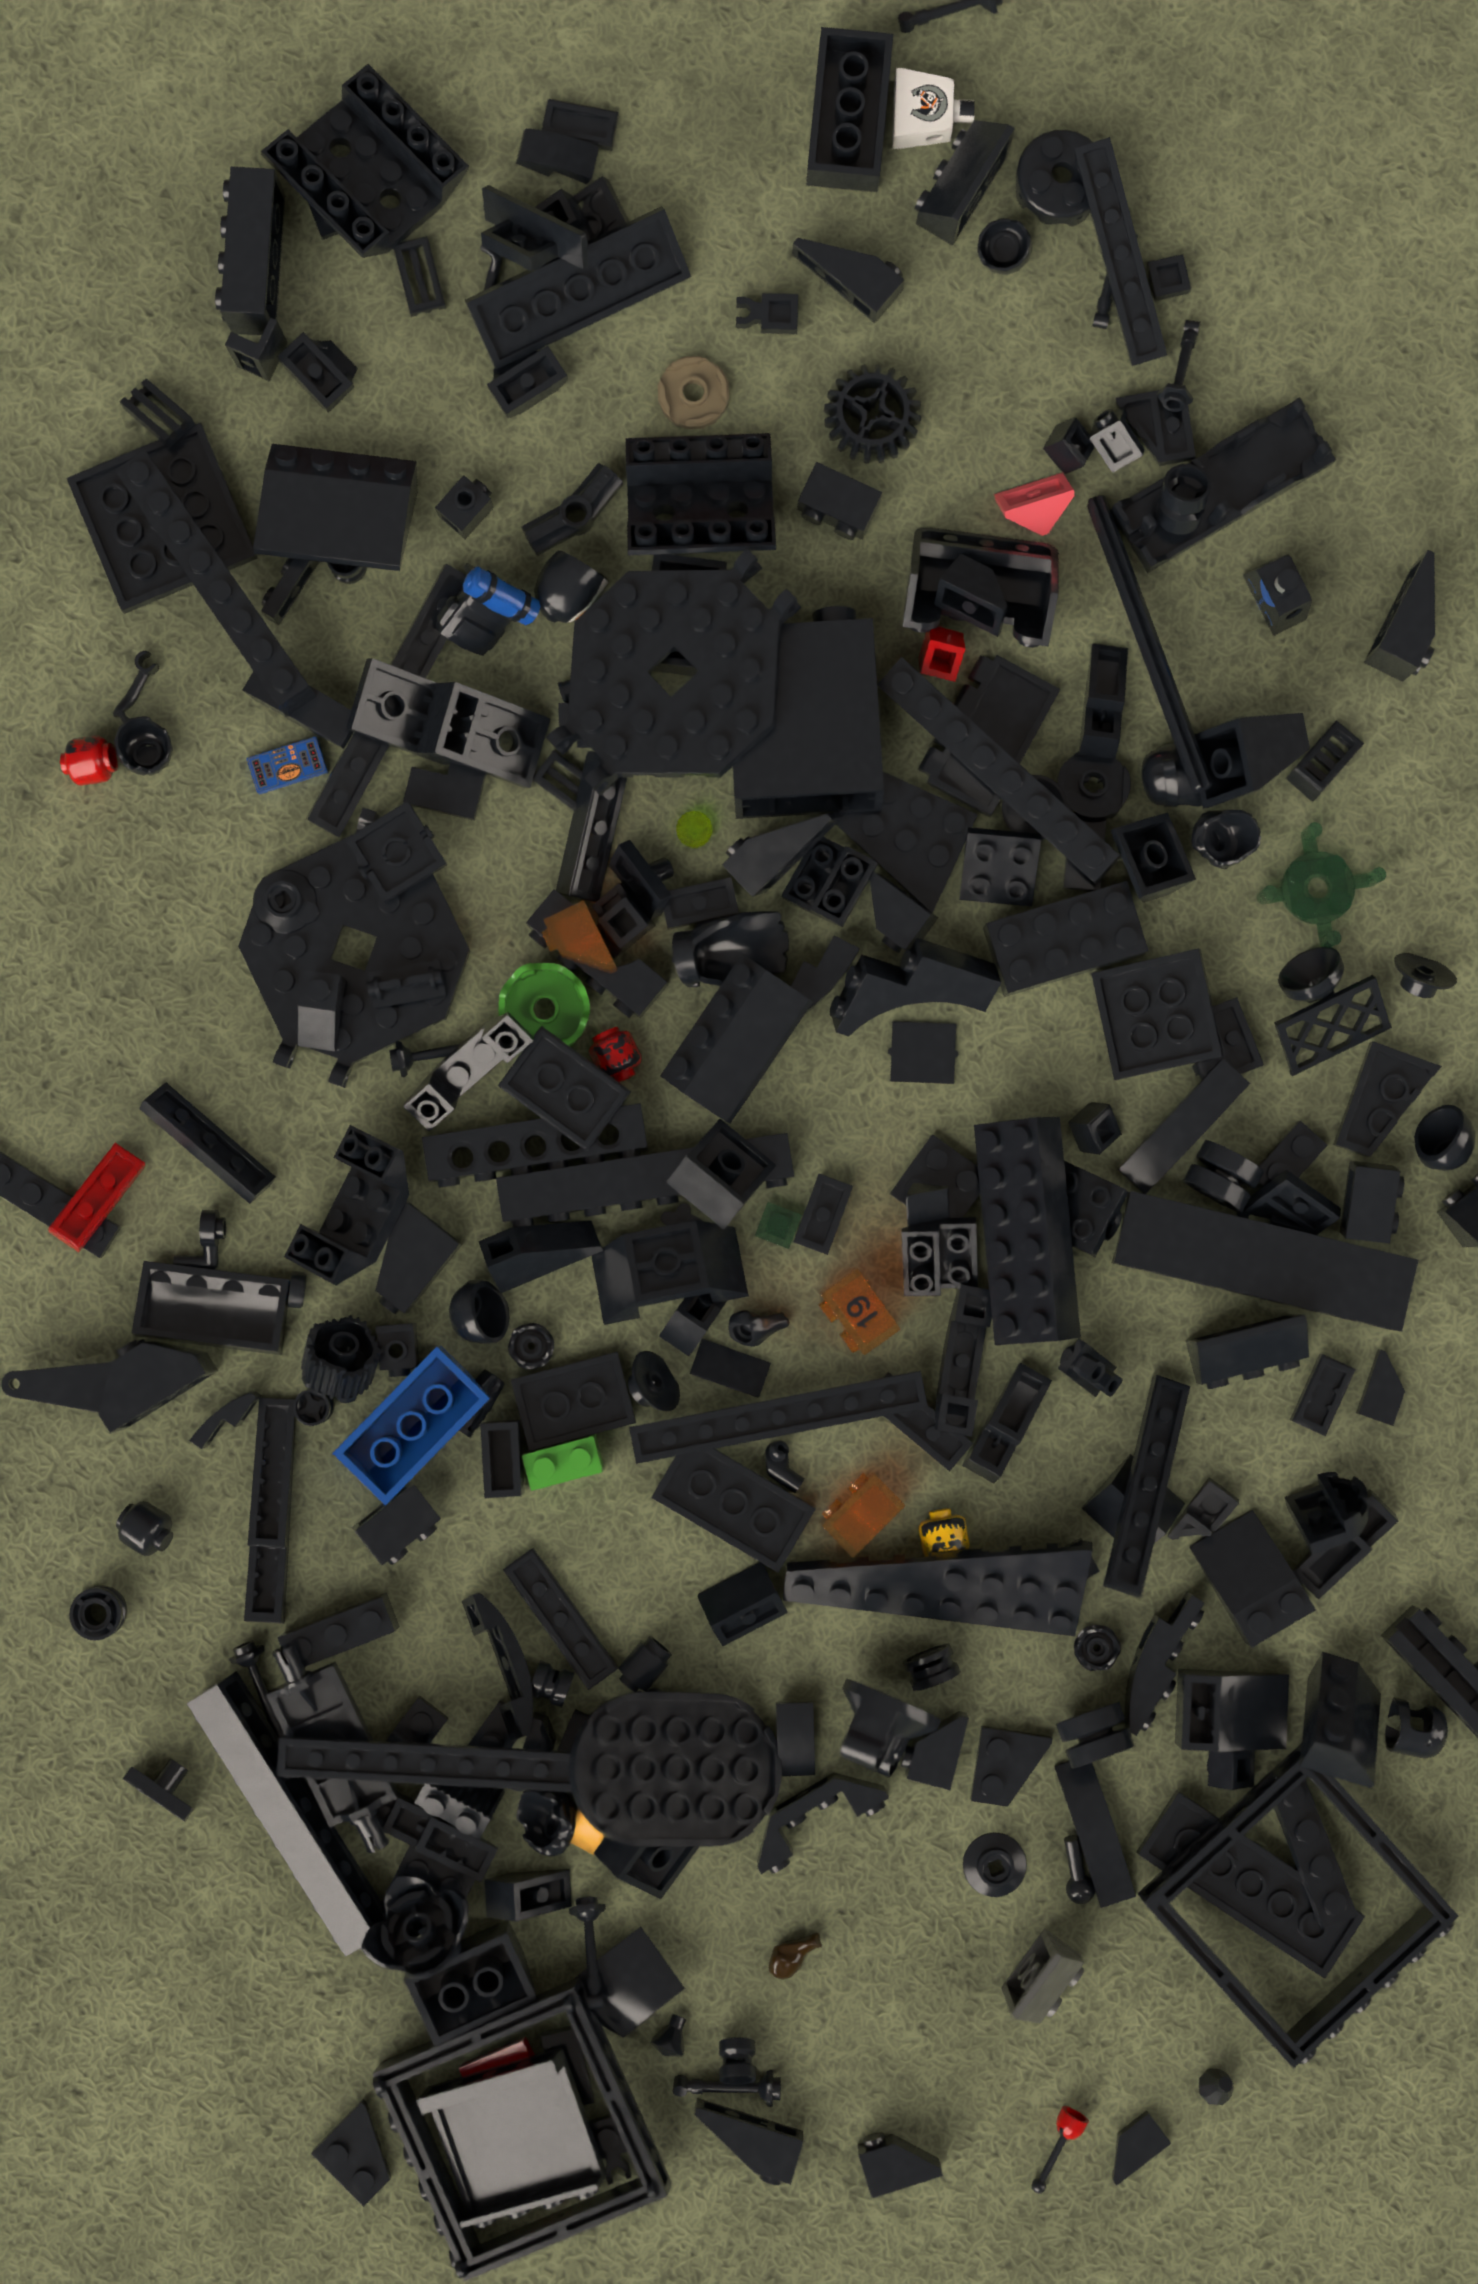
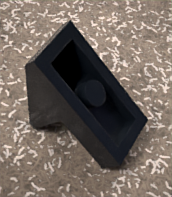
[386,1696,449,1744]

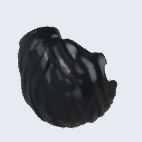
[516,1790,577,1857]

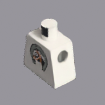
[893,68,975,149]

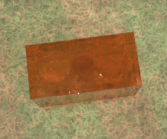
[821,1472,906,1557]

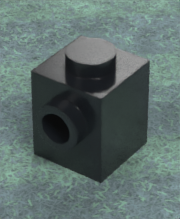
[435,475,494,540]

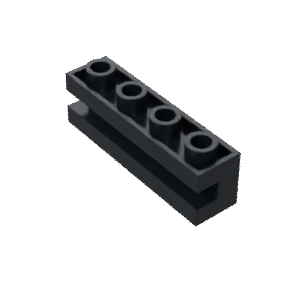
[1380,1605,1478,1738]

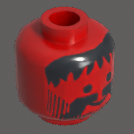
[60,735,118,786]
[588,1027,642,1083]

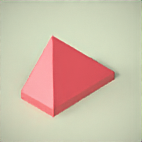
[994,473,1075,536]

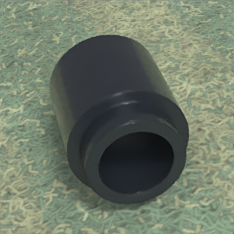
[618,1636,672,1692]

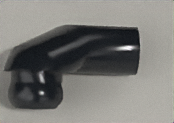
[765,1440,805,1493]

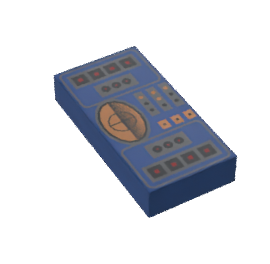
[246,736,328,795]

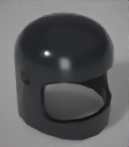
[1385,1697,1448,1758]

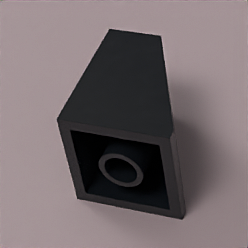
[1195,713,1310,809]

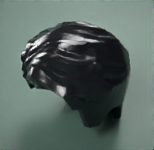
[1191,810,1261,869]

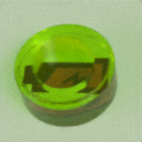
[676,811,712,849]

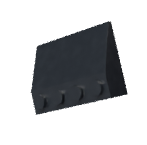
[253,443,418,571]

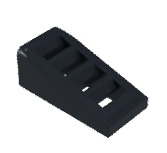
[1286,720,1364,801]

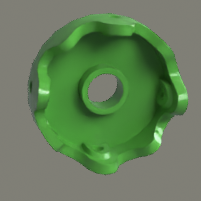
[498,963,590,1047]

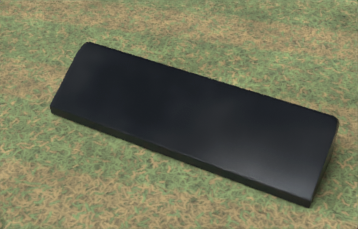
[556,751,627,902]

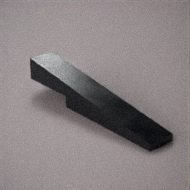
[244,1398,296,1624]

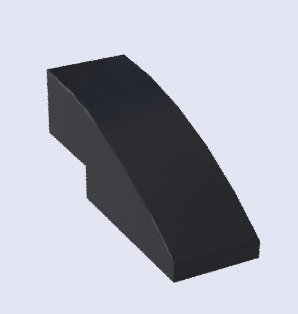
[1079,643,1128,759]
[242,671,353,749]
[791,935,860,1014]
[962,1363,1052,1484]
[1293,1489,1398,1600]

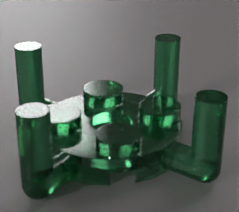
[1256,822,1386,947]

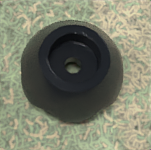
[508,1323,554,1369]
[1074,1625,1121,1671]

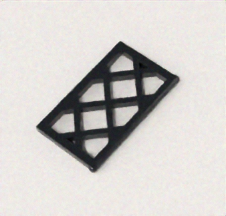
[1274,975,1392,1076]

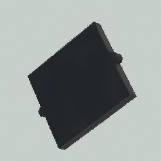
[888,1021,959,1084]

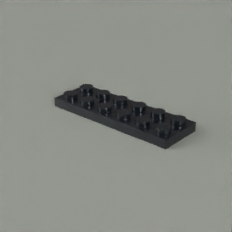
[464,206,692,370]
[1137,1790,1365,1979]

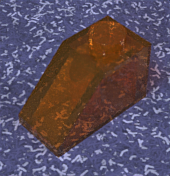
[541,900,618,974]

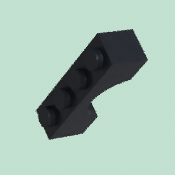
[526,889,668,1019]

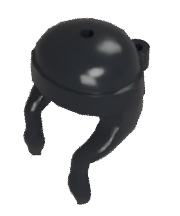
[1141,743,1202,807]

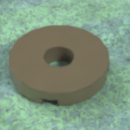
[658,356,729,430]

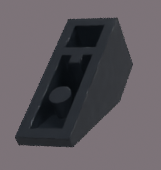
[792,238,904,323]
[694,2098,804,2185]

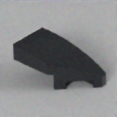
[1168,1477,1239,1540]

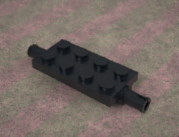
[266,1642,399,1853]

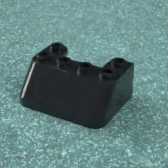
[903,527,1059,648]

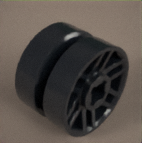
[1182,1140,1264,1213]
[1056,1702,1135,1769]

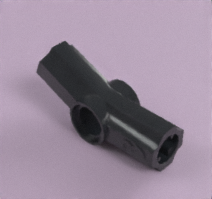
[521,463,623,556]

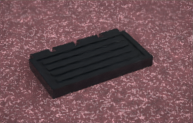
[918,655,1060,817]

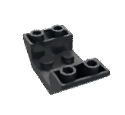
[284,1125,409,1286]
[592,1220,749,1325]

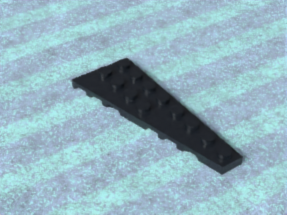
[782,1541,1093,1636]

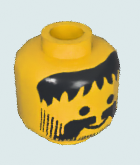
[919,1508,970,1557]

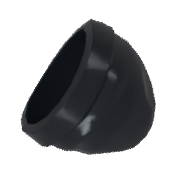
[1414,1105,1476,1171]
[448,1279,510,1344]

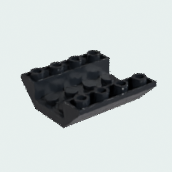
[261,64,469,258]
[625,433,776,555]

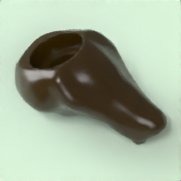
[769,1933,822,1980]

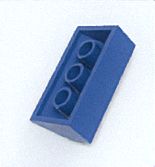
[332,1345,490,1505]

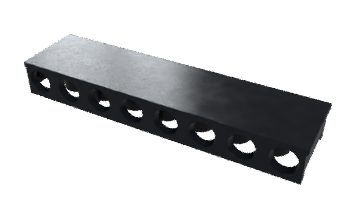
[1112,1191,1418,1332]

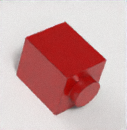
[918,627,966,682]

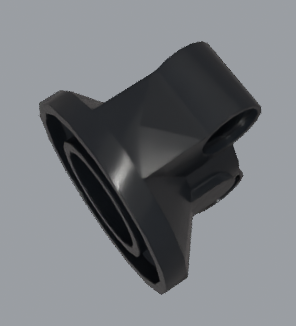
[840,1678,941,1778]

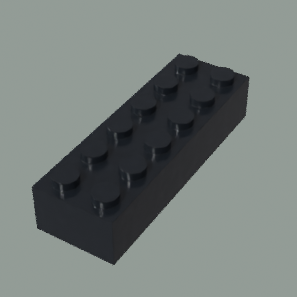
[974,1117,1081,1345]

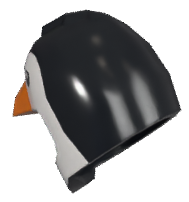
[534,550,609,623]

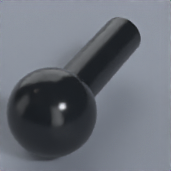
[1064,1835,1095,1904]

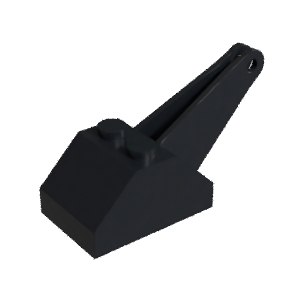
[1,1339,218,1433]

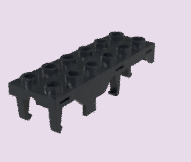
[1111,397,1336,573]

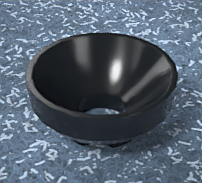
[1278,947,1344,1003]

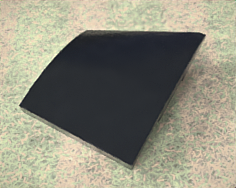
[535,176,629,241]
[574,1927,685,2038]

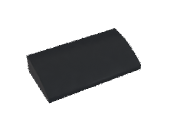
[132,1261,290,1355]

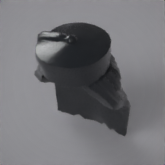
[672,911,789,988]

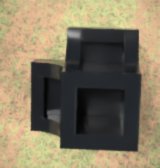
[589,883,656,960]

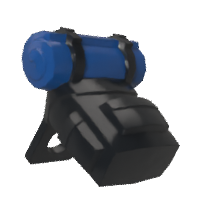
[435,563,541,656]

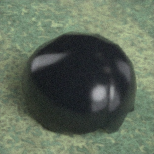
[977,218,1032,275]
[114,716,173,776]

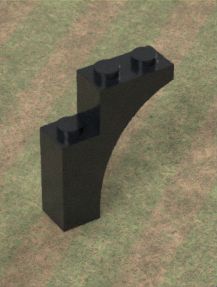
[830,938,1002,1037]

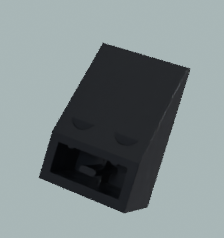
[1175,1669,1289,1752]

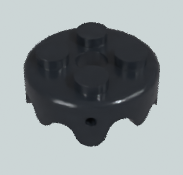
[1016,129,1093,227]

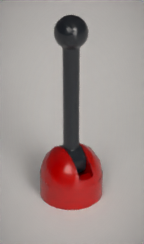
[1031,2106,1089,2194]

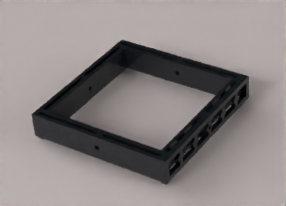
[1137,1743,1459,2069]
[373,1977,672,2281]

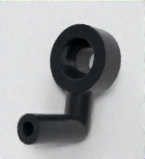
[173,1210,227,1270]

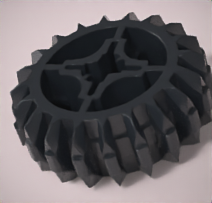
[824,364,921,464]

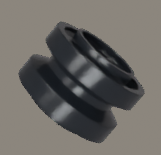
[69,1585,127,1641]

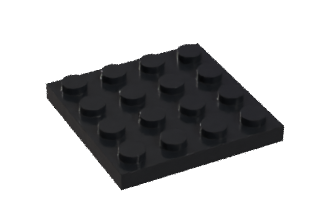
[66,422,258,614]

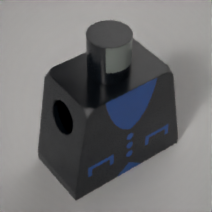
[1243,554,1312,636]

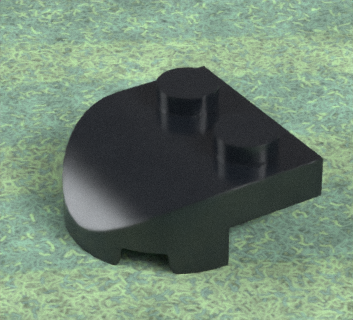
[1285,1472,1370,1555]

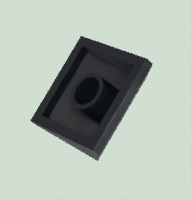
[1081,1454,1185,1543]

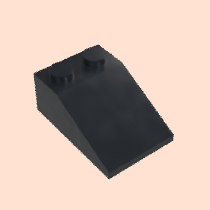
[1364,550,1435,682]
[722,811,844,897]
[1189,1510,1316,1647]

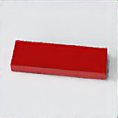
[48,1143,146,1252]

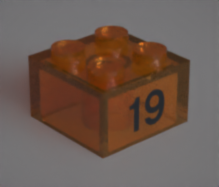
[818,1268,901,1356]

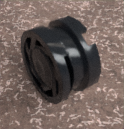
[902,1643,961,1691]

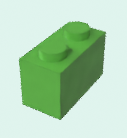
[522,1434,605,1491]

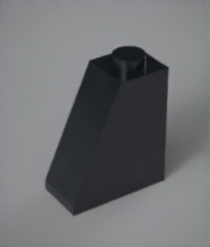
[375,1201,462,1314]

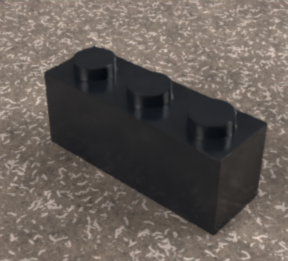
[278,1592,400,1667]

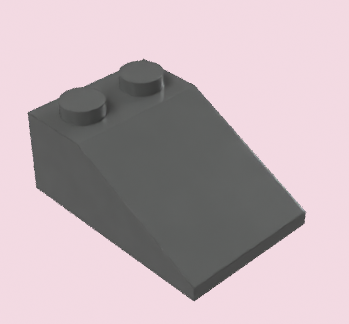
[1001,1928,1084,2023]

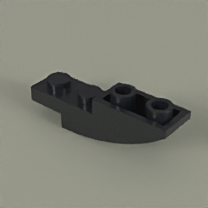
[1125,1591,1204,1736]

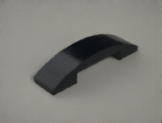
[935,1284,992,1437]
[462,1593,533,1742]
[1054,1761,1136,1908]

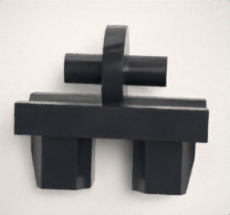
[1058,1338,1123,1397]

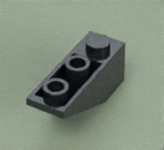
[479,1221,603,1293]

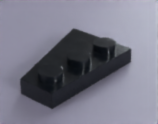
[1333,1041,1442,1157]

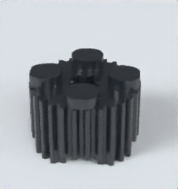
[301,1315,381,1403]

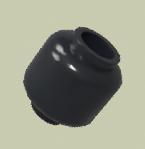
[116,1501,173,1556]

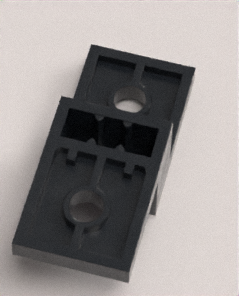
[346,658,551,788]

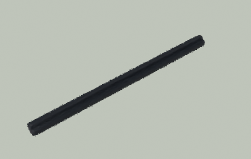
[1087,495,1212,793]

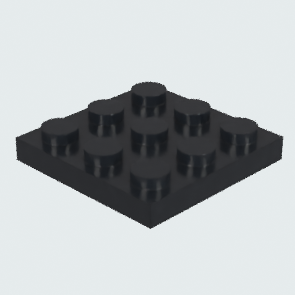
[1091,948,1224,1080]

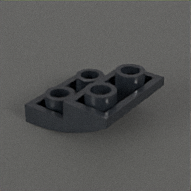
[781,837,878,927]
[902,1217,978,1296]

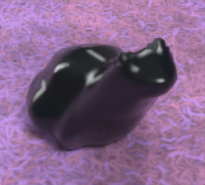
[728,1310,790,1347]

